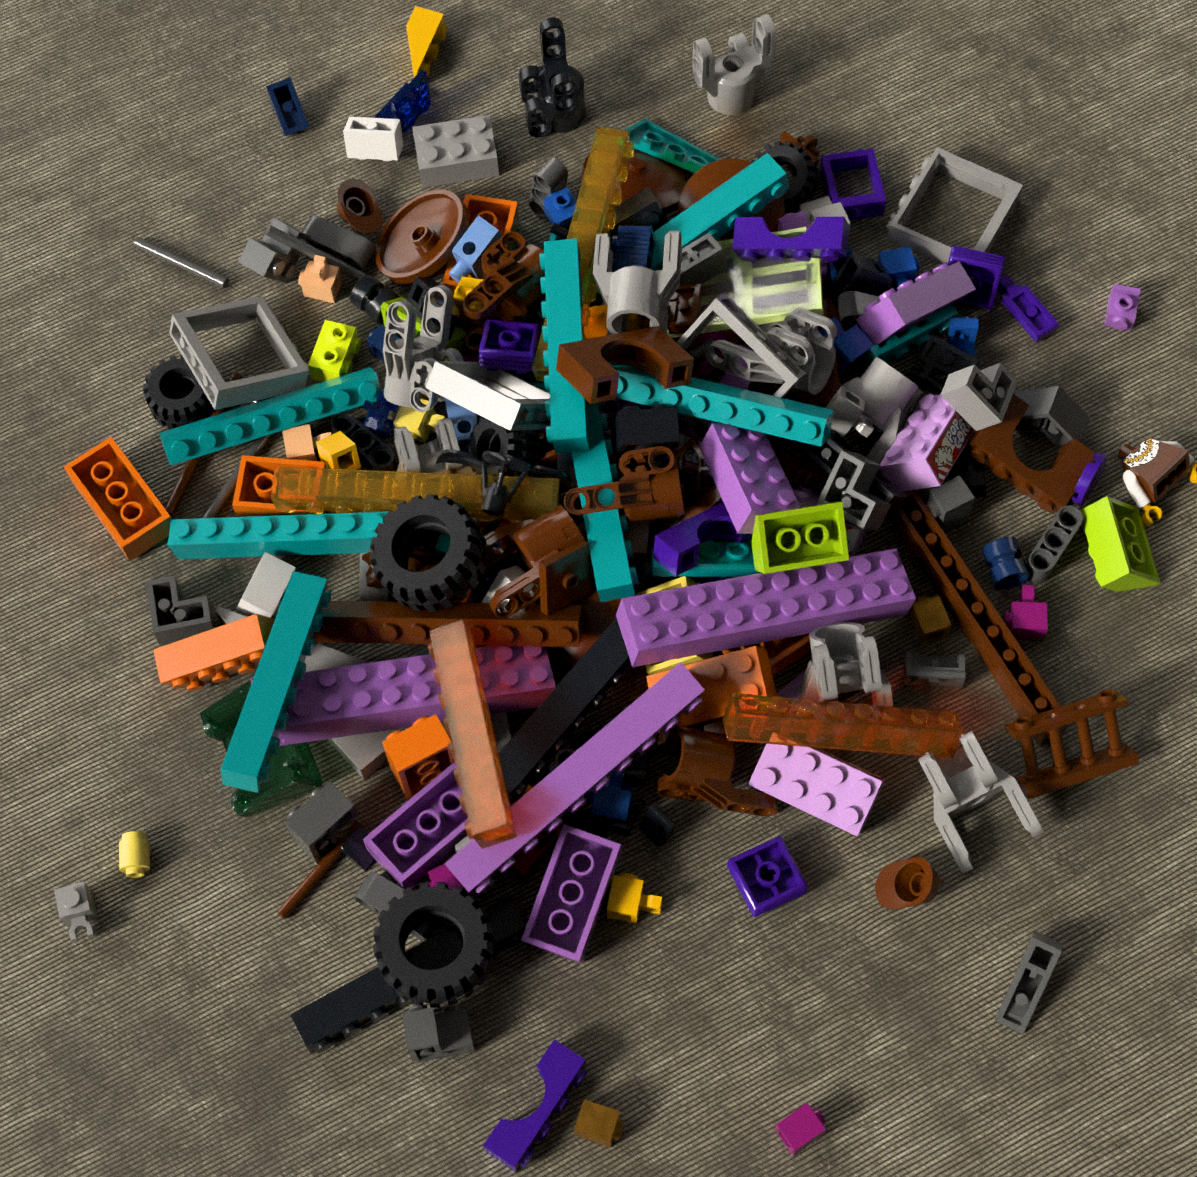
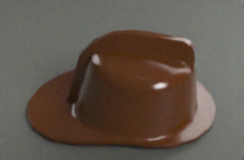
[337,179,383,233]
[875,857,944,910]

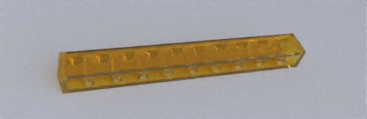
[532,127,634,381]
[271,466,561,523]

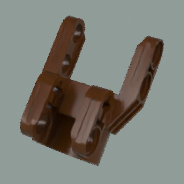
[463,231,546,357]
[564,446,685,523]
[482,505,594,619]
[658,717,778,816]

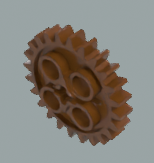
[766,434,830,490]

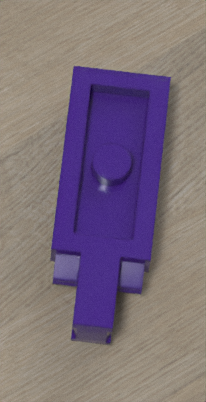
[998,275,1059,343]

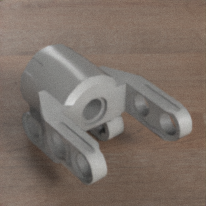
[692,14,775,116]
[593,230,682,335]
[383,285,463,412]
[705,307,837,395]
[841,357,924,471]
[392,418,488,528]
[798,622,896,748]
[918,731,1044,874]

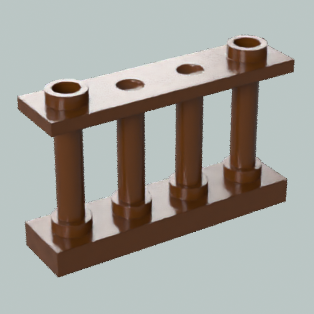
[1004,689,1139,799]

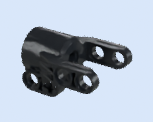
[518,17,585,138]

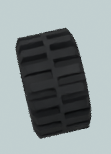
[751,141,819,213]
[143,355,213,429]
[468,417,540,485]

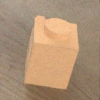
[299,255,342,303]
[282,424,332,461]

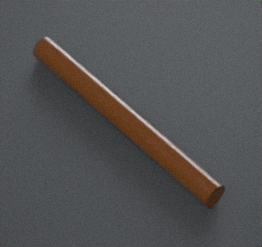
[276,821,365,919]

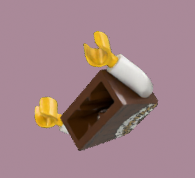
[1118,438,1197,526]

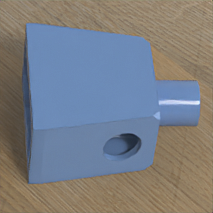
[449,215,502,283]
[445,398,478,454]

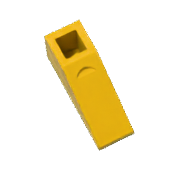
[406,6,448,89]

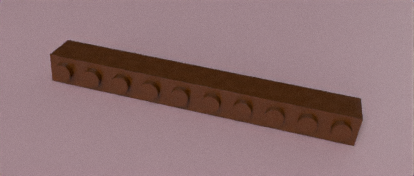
[890,490,1068,746]
[313,601,583,647]

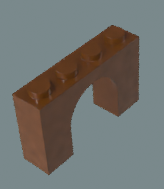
[556,326,694,404]
[963,393,1095,514]

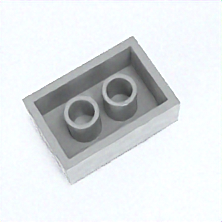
[412,115,499,188]

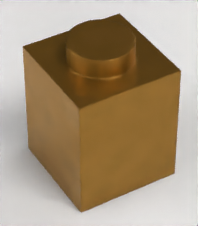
[909,595,952,645]
[574,1100,625,1147]

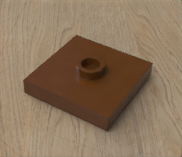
[539,540,591,616]

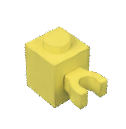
[393,399,445,443]

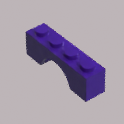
[732,217,849,261]
[653,502,752,576]
[483,1039,588,1172]

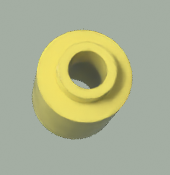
[119,831,150,878]

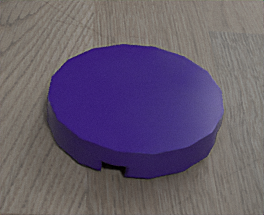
[1071,452,1108,506]

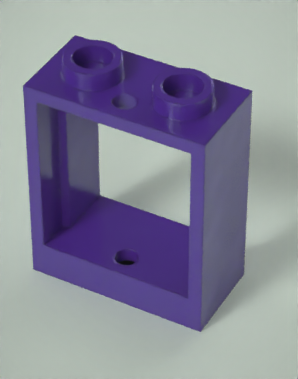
[820,149,886,221]

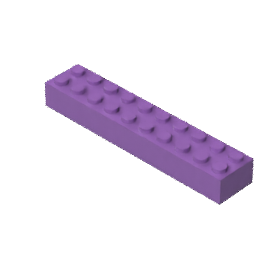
[616,548,916,667]
[251,646,556,746]
[444,662,705,895]

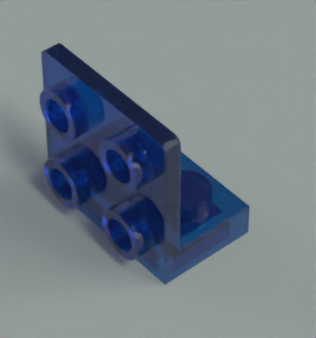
[375,70,431,135]

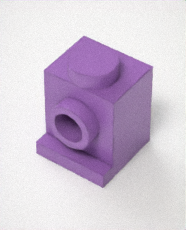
[1104,284,1141,330]

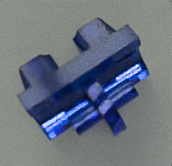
[363,390,400,437]

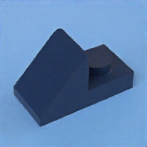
[266,77,309,136]

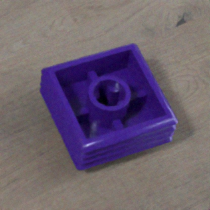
[948,246,1005,310]
[479,320,540,373]
[727,836,808,917]

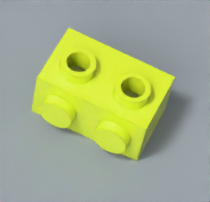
[308,320,361,382]

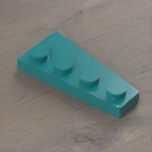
[617,118,721,173]
[858,305,958,374]
[650,538,761,577]

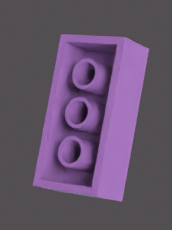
[856,261,976,345]
[699,423,801,534]
[363,762,489,889]
[521,824,623,964]

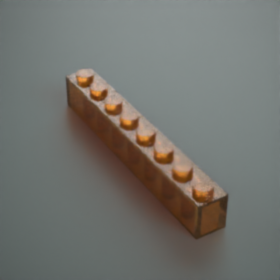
[428,619,517,849]
[722,693,964,758]

